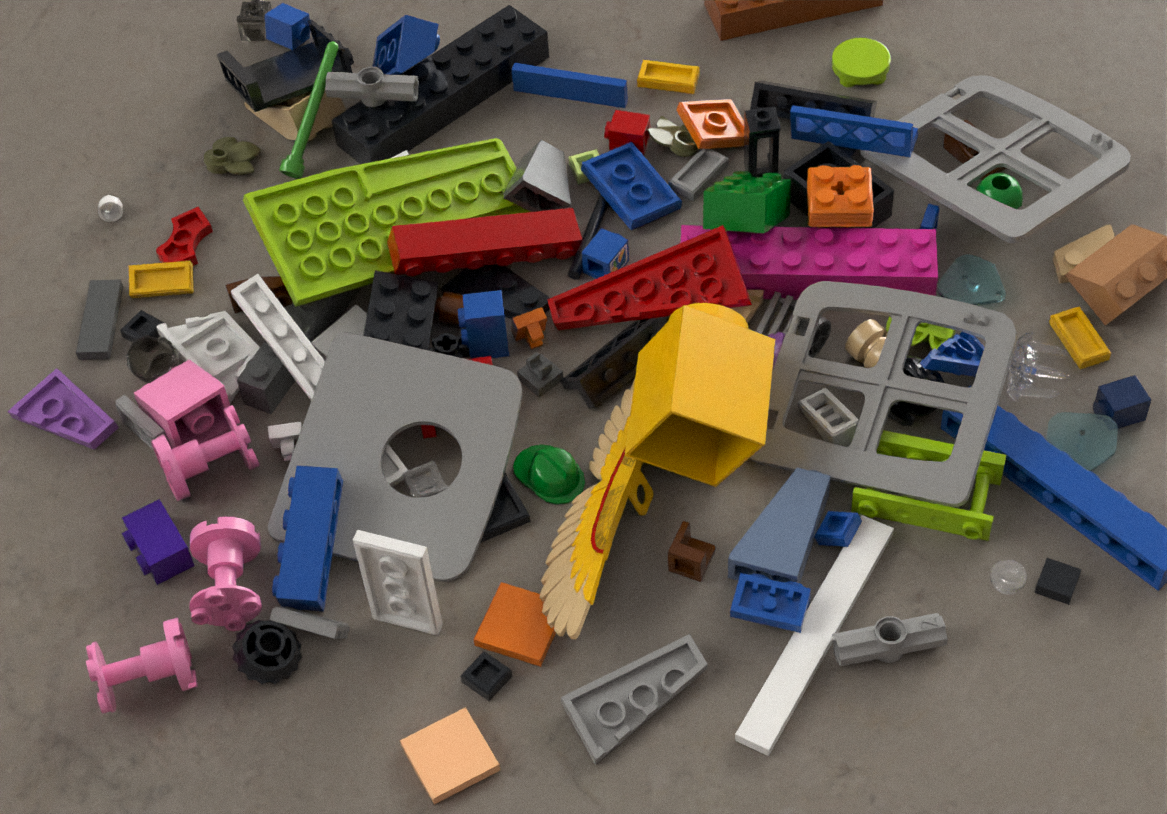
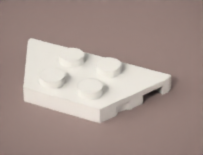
[156,311,260,403]

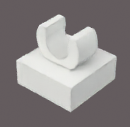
[268,421,303,461]

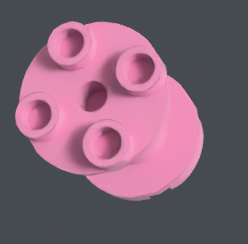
[151,405,259,501]
[189,517,262,631]
[86,617,198,714]

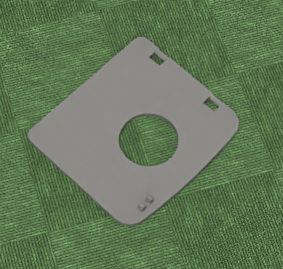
[268,332,523,582]

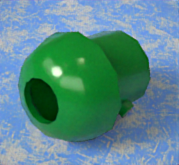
[976,173,1023,209]

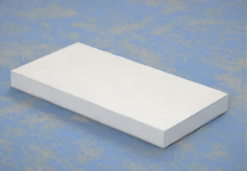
[353,530,443,635]

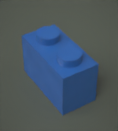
[458,290,509,359]

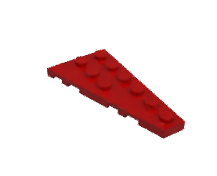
[547,225,752,330]

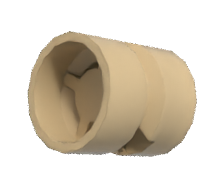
[845,319,908,368]

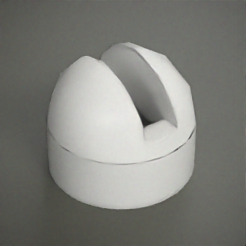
[98,195,123,222]

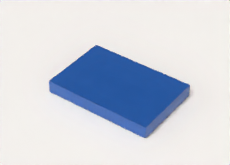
[581,142,682,230]

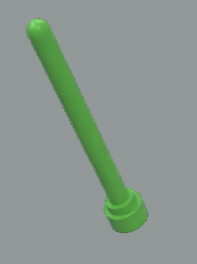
[279,41,339,179]

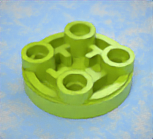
[832,38,891,87]

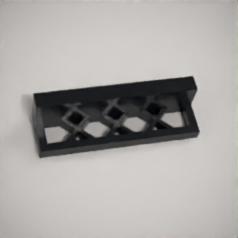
[560,316,670,408]

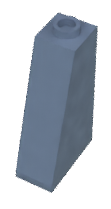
[728,468,831,583]

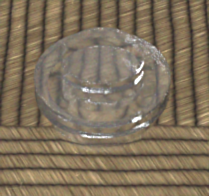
[990,560,1027,594]

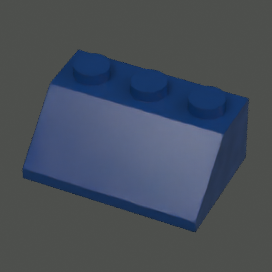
[372,15,440,75]

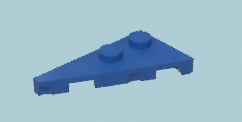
[920,332,985,377]

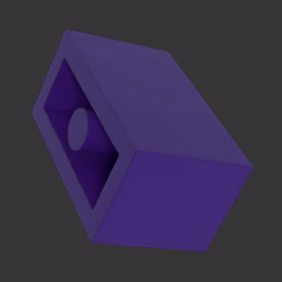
[121,499,195,585]

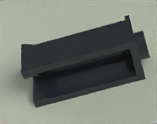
[744,107,781,177]

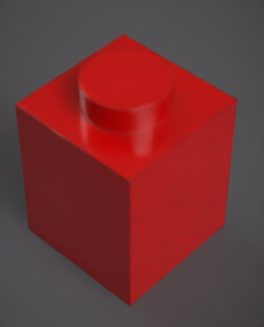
[604,110,650,156]

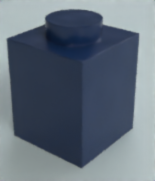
[1093,375,1151,432]

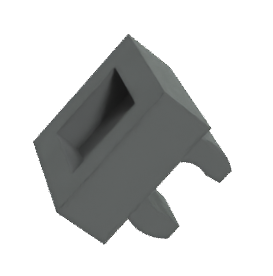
[517,352,563,398]

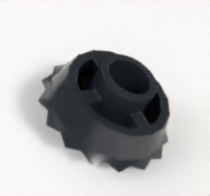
[232,620,302,685]

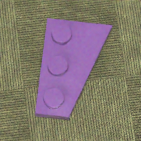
[7,368,119,450]

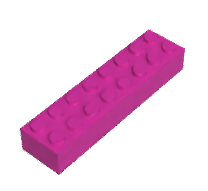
[681,225,938,300]

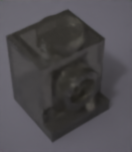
[236,0,272,41]

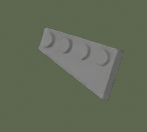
[561,634,708,765]

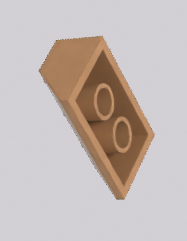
[1065,224,1167,325]

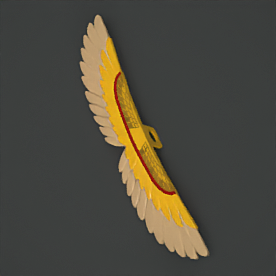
[539,380,653,640]

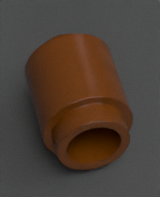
[434,291,466,328]

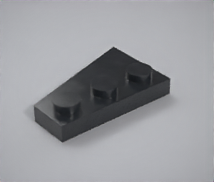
[441,264,550,319]

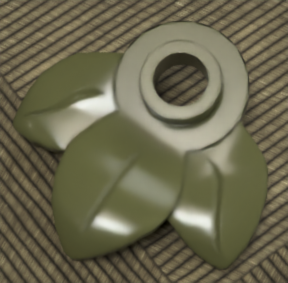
[647,116,698,157]
[203,137,260,175]

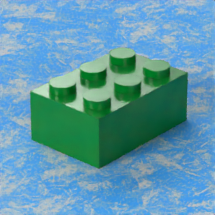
[703,171,791,233]

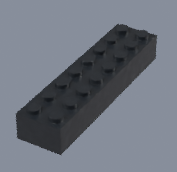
[332,5,549,164]

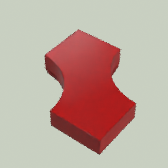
[156,206,213,266]

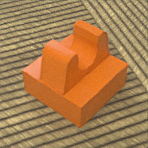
[511,307,547,349]

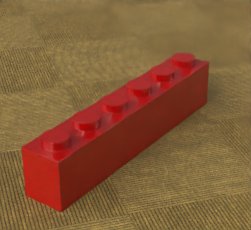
[387,208,582,276]

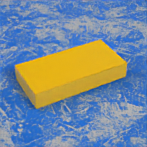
[637,60,700,94]
[128,261,194,298]
[1049,306,1111,370]

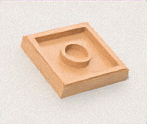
[400,707,500,805]

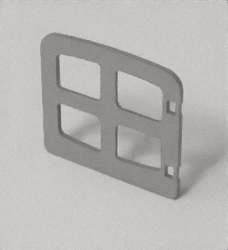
[860,75,1131,243]
[750,281,1017,507]

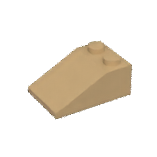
[244,91,346,141]

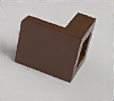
[668,521,715,582]

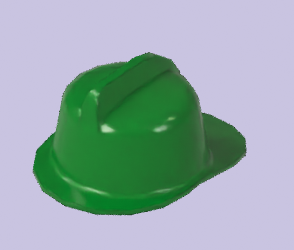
[513,444,585,505]

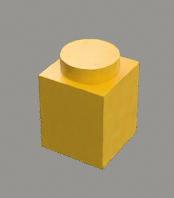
[625,303,775,487]

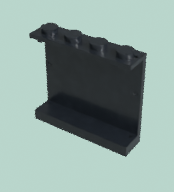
[217,19,354,112]

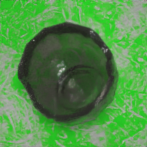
[126,335,180,383]

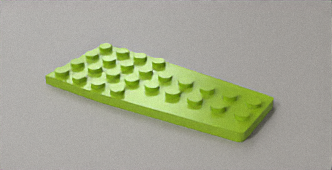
[243,138,530,307]

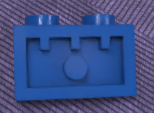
[730,573,811,633]

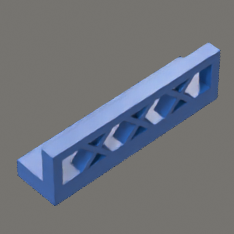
[790,105,918,157]

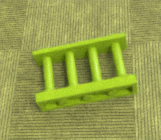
[851,430,1006,541]

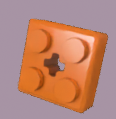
[807,165,874,227]

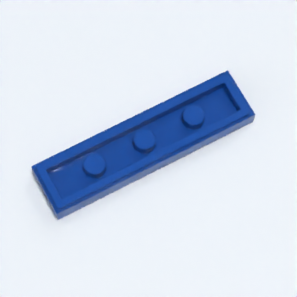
[512,63,628,108]

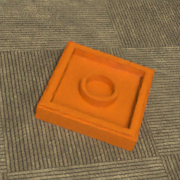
[676,99,744,149]
[473,582,556,667]

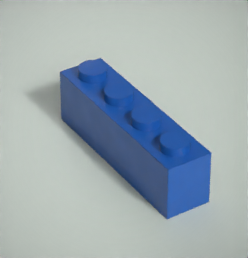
[272,466,343,612]

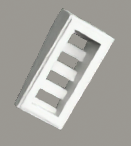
[798,388,859,447]

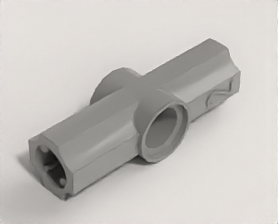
[325,66,419,107]
[832,613,947,667]

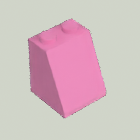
[134,360,230,449]

